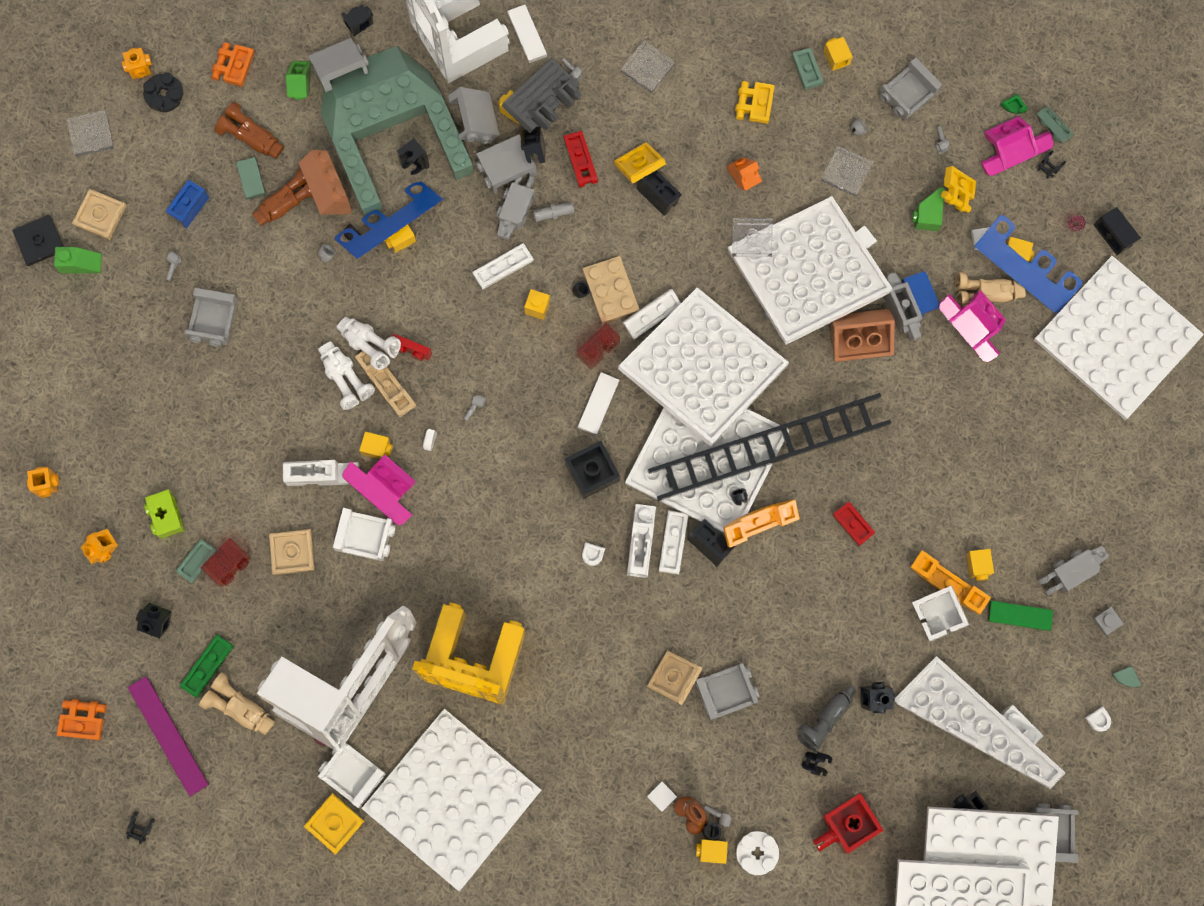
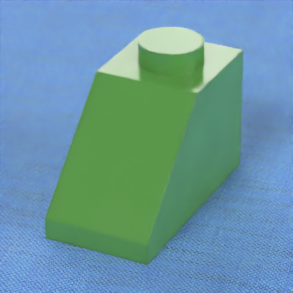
[286,61,311,100]
[912,187,944,231]
[54,247,102,273]

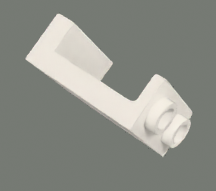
[333,508,396,561]
[318,743,386,808]

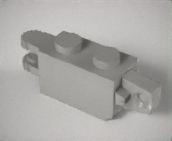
[496,176,535,241]
[884,273,922,342]
[1039,546,1109,595]

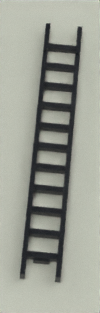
[647,393,891,501]

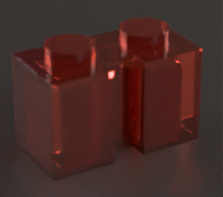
[577,323,620,370]
[200,538,251,587]

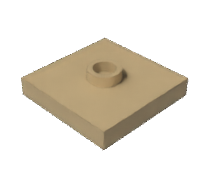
[72,189,127,240]
[269,529,315,575]
[647,650,703,705]

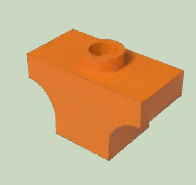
[726,157,762,191]

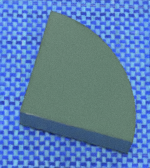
[1112,666,1141,687]

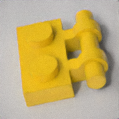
[735,81,775,124]
[941,166,976,213]

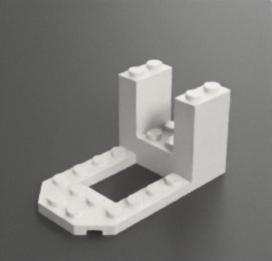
[406,0,510,84]
[257,606,417,752]

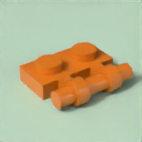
[211,42,255,87]
[56,699,107,741]

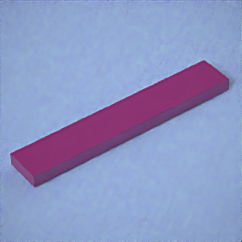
[127,676,209,796]

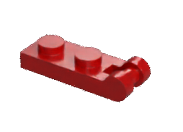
[563,131,598,188]

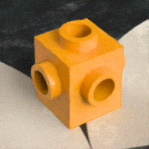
[121,48,152,79]
[27,467,59,498]
[81,529,118,564]

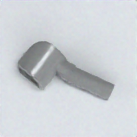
[562,58,582,82]
[936,126,949,154]
[166,251,181,281]
[464,395,486,421]
[704,805,732,827]

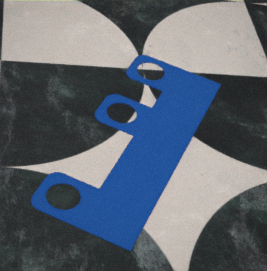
[335,181,444,259]
[974,215,1082,313]

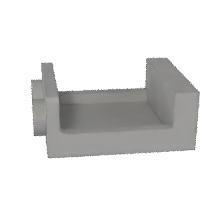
[308,38,369,92]
[879,58,942,120]
[448,87,500,144]
[475,135,537,194]
[184,288,238,347]
[695,662,760,721]
[1031,804,1078,863]

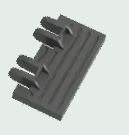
[502,58,582,133]

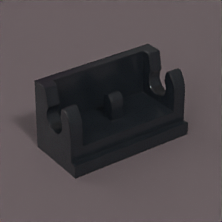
[521,126,546,164]
[397,138,429,175]
[637,170,682,216]
[1093,207,1141,256]
[687,519,735,567]

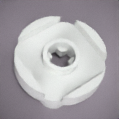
[736,831,779,875]

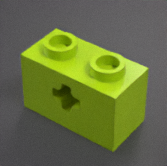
[144,489,185,539]

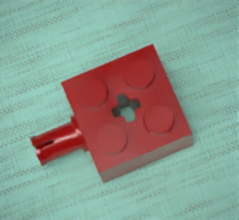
[812,793,884,854]

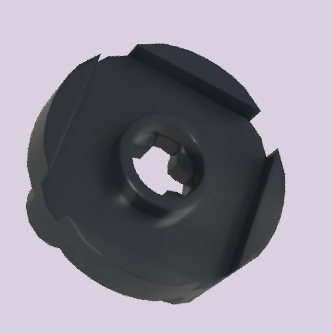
[143,73,184,112]

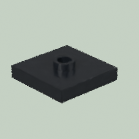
[12,215,64,266]

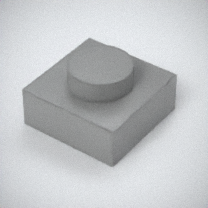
[1093,607,1124,636]

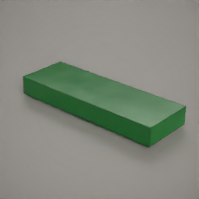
[988,601,1053,631]
[179,634,234,698]

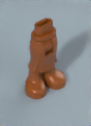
[214,102,284,159]
[252,168,314,226]
[674,796,707,834]

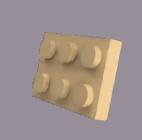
[582,256,640,324]

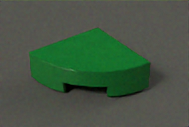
[1000,94,1028,114]

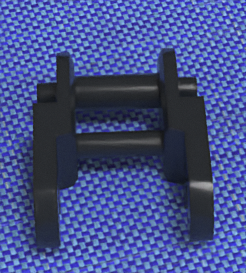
[1038,150,1066,179]
[801,752,833,776]
[126,812,155,844]

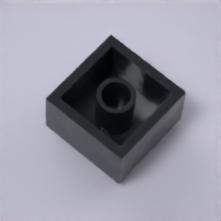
[565,441,620,499]

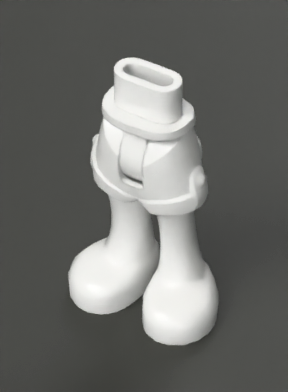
[337,317,401,370]
[318,341,375,410]

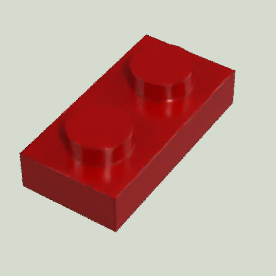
[392,334,432,361]
[832,502,875,546]

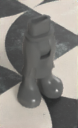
[798,685,856,752]

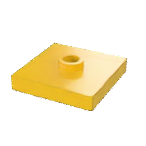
[613,142,666,184]
[304,793,365,855]

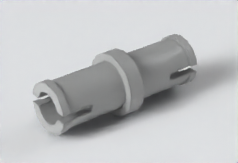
[533,201,574,222]

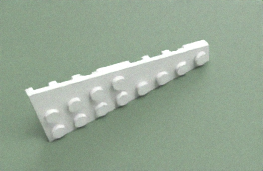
[894,656,1065,789]

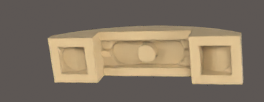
[355,346,416,417]

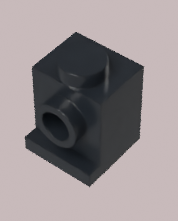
[341,4,373,36]

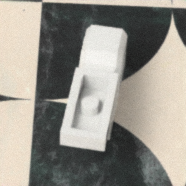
[283,460,360,486]
[627,504,656,578]

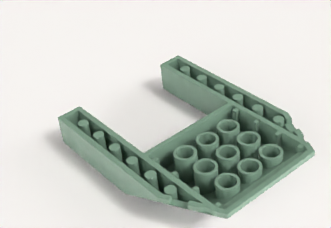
[321,46,474,216]

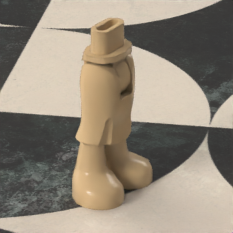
[955,272,1026,308]
[199,672,275,736]

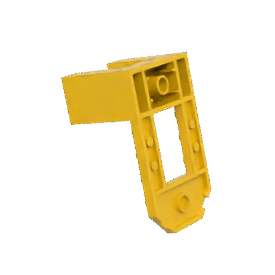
[412,602,526,705]

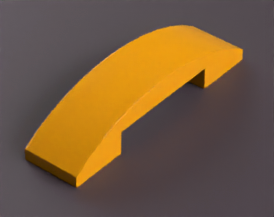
[723,499,800,547]
[910,550,991,615]

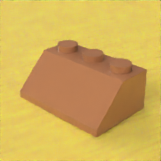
[298,150,352,215]
[830,309,895,362]

